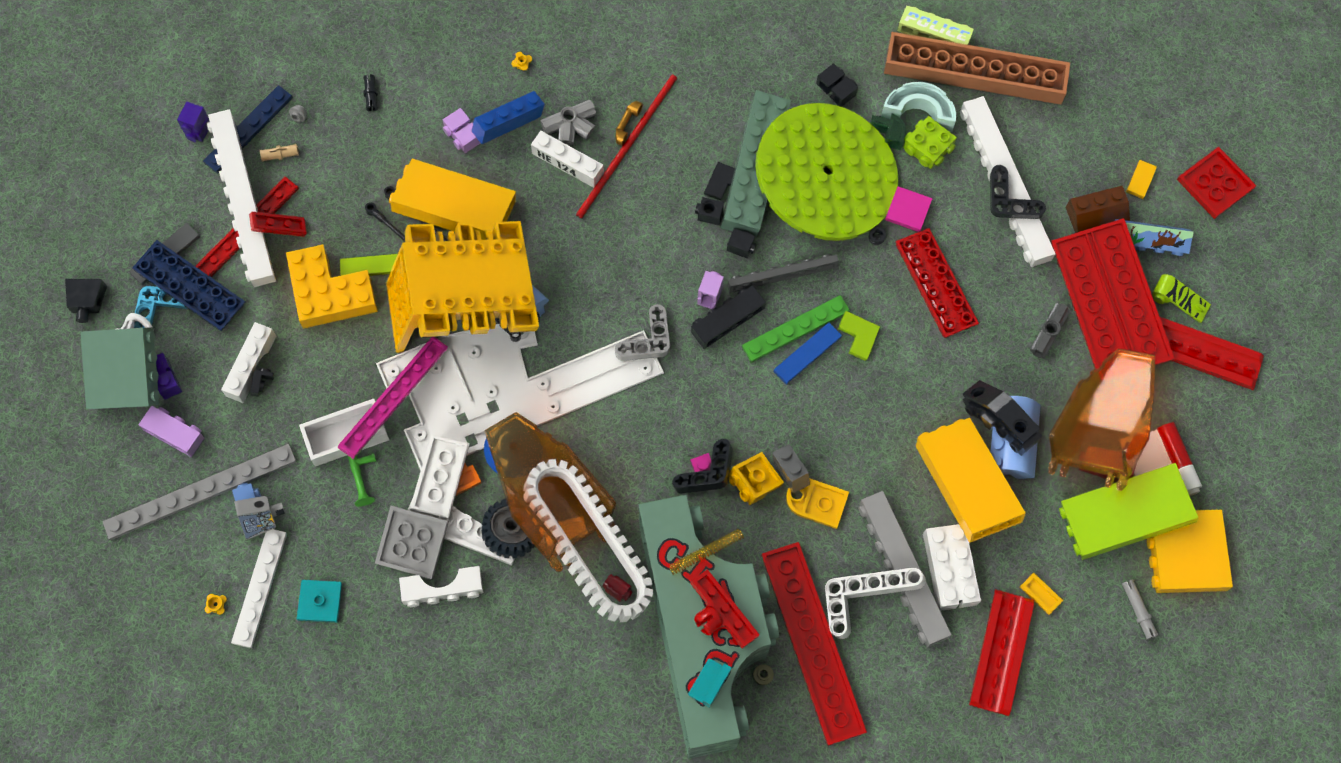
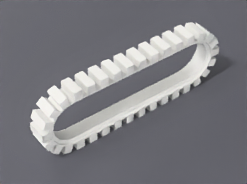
[523,459,653,622]

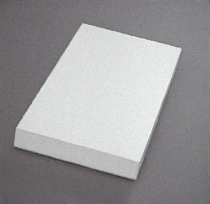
[410,434,470,519]

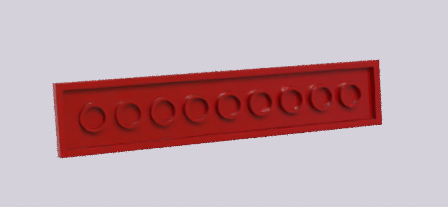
[761,542,867,746]

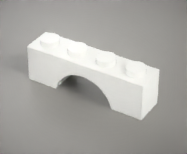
[221,322,276,403]
[399,566,484,607]

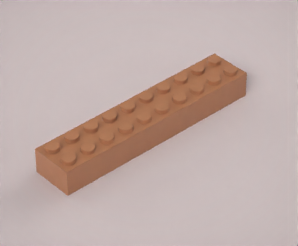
[884,32,1070,105]

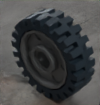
[481,498,541,559]

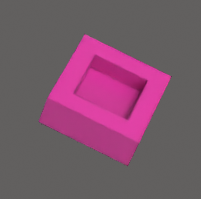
[690,453,711,472]

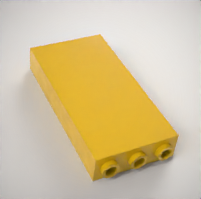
[389,158,516,240]
[916,418,1026,543]

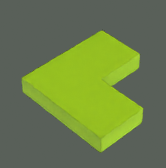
[838,311,880,361]

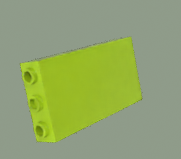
[1059,463,1198,560]

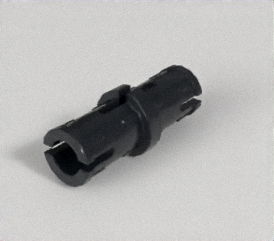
[363,74,378,111]

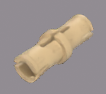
[260,144,299,162]

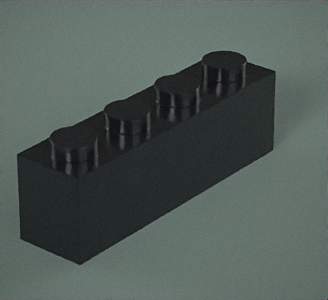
[691,285,766,349]

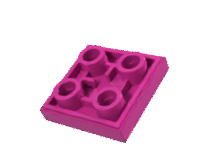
[885,186,932,232]

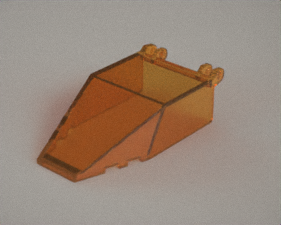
[1048,348,1155,491]
[485,412,616,572]

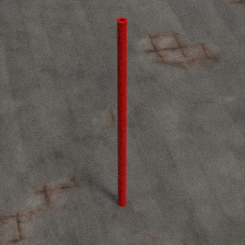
[576,75,677,219]

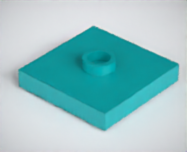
[297,580,342,623]

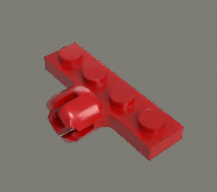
[690,569,760,649]

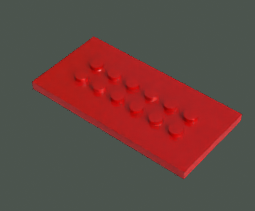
[1051,218,1175,382]

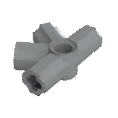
[540,100,596,146]

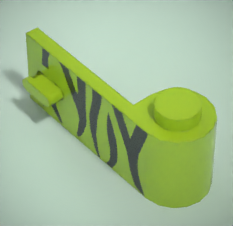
[1152,274,1211,323]

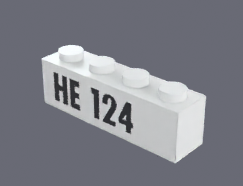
[531,131,604,188]

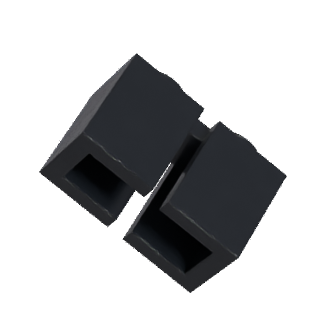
[816,63,858,107]

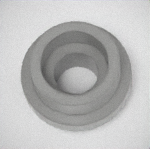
[289,105,307,122]

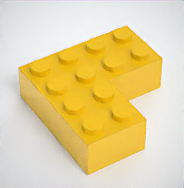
[286,244,378,329]

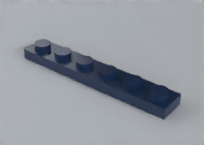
[203,85,293,174]

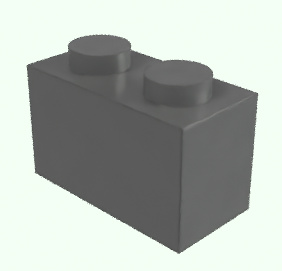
[772,444,810,493]

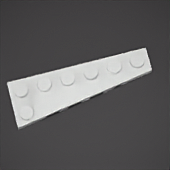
[408,499,515,566]

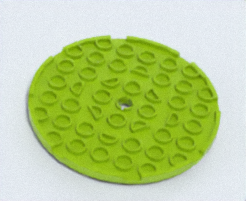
[755,103,898,241]

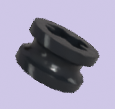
[869,227,886,245]

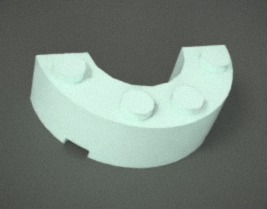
[881,82,956,132]

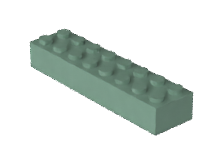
[720,90,791,237]

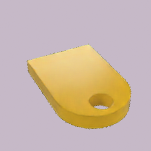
[786,478,849,529]

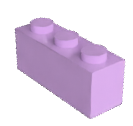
[138,406,204,457]

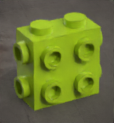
[903,116,957,169]

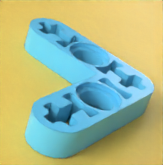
[134,286,188,328]

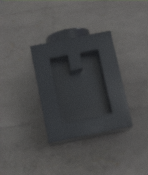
[250,368,274,397]

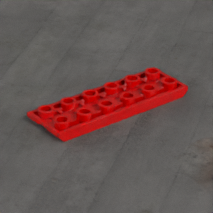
[895,228,979,338]
[1160,317,1264,390]
[969,589,1034,716]

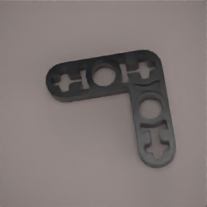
[990,165,1046,219]
[672,439,733,493]

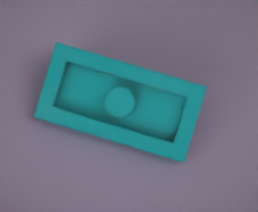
[688,658,732,708]

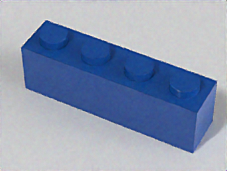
[472,91,545,144]

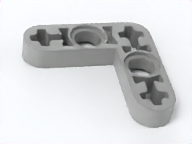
[615,304,670,361]

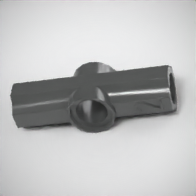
[1030,303,1071,358]

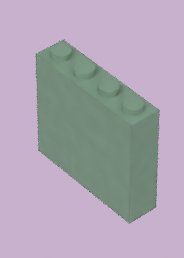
[80,327,160,409]

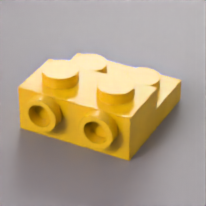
[729,452,784,505]

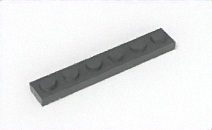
[727,254,839,293]

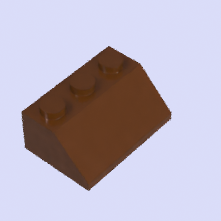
[1065,186,1130,233]

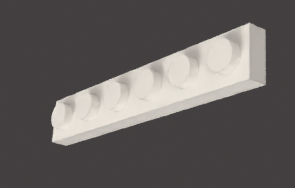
[231,529,287,649]

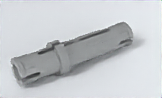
[1122,579,1159,640]

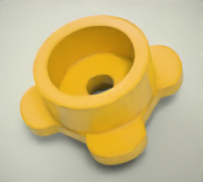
[511,52,532,71]
[205,594,227,615]

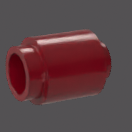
[602,574,633,603]

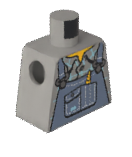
[234,496,285,540]

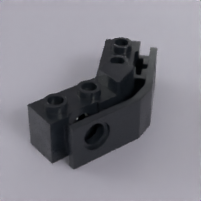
[962,380,1042,456]

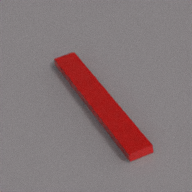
[195,176,299,277]

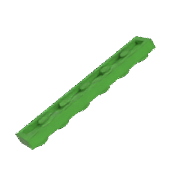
[742,295,850,363]

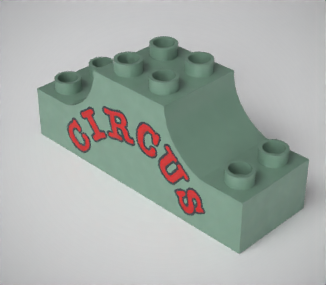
[638,495,779,759]

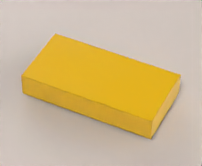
[1126,160,1157,199]
[1020,573,1063,615]

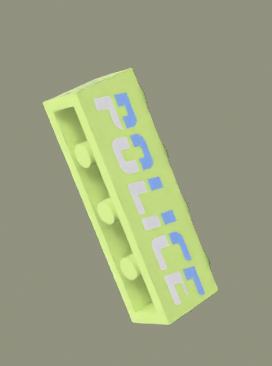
[897,5,974,45]

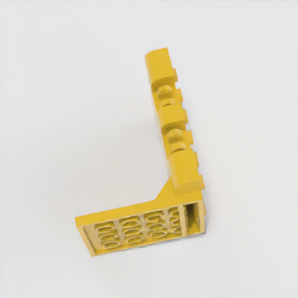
[386,221,539,353]

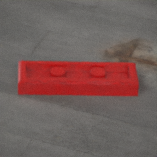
[249,211,307,237]

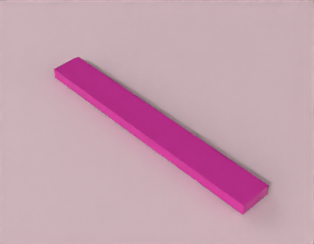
[338,337,448,459]

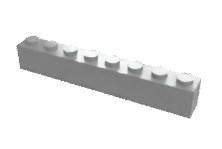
[858,491,951,647]

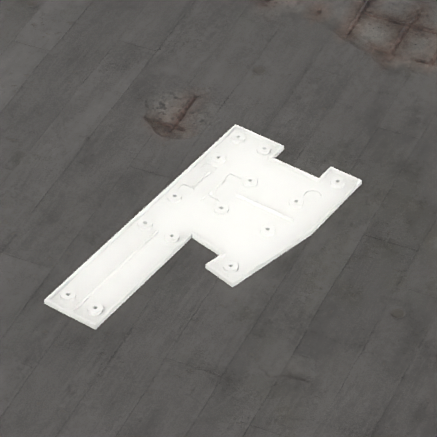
[376,324,664,470]

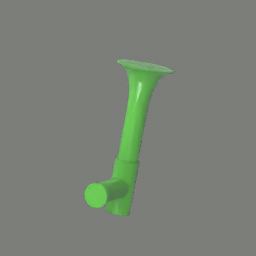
[348,453,376,507]

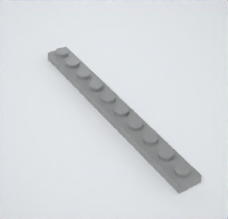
[102,444,297,540]

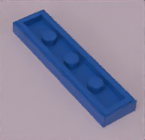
[773,323,842,385]

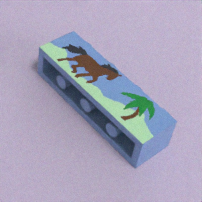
[1115,219,1193,256]

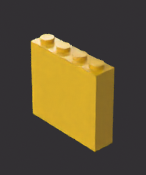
[1147,510,1233,593]

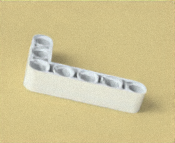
[825,568,926,639]

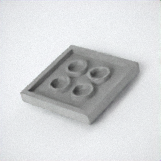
[375,506,449,579]

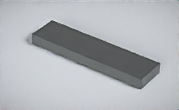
[129,223,200,286]

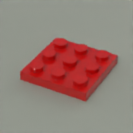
[1177,147,1256,219]

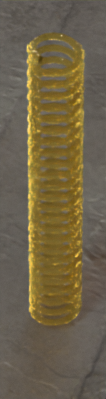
[669,529,744,575]

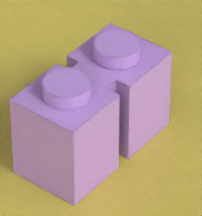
[442,108,480,153]
[697,271,724,309]

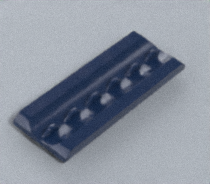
[132,240,246,331]

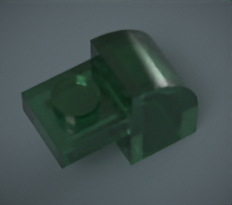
[870,113,906,150]

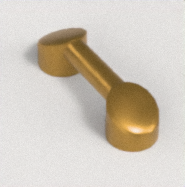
[615,101,643,146]

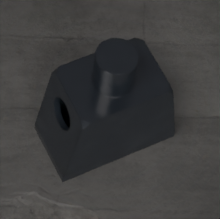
[65,279,107,323]

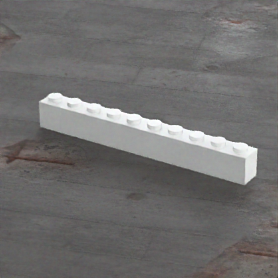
[960,96,1055,267]
[207,109,276,287]

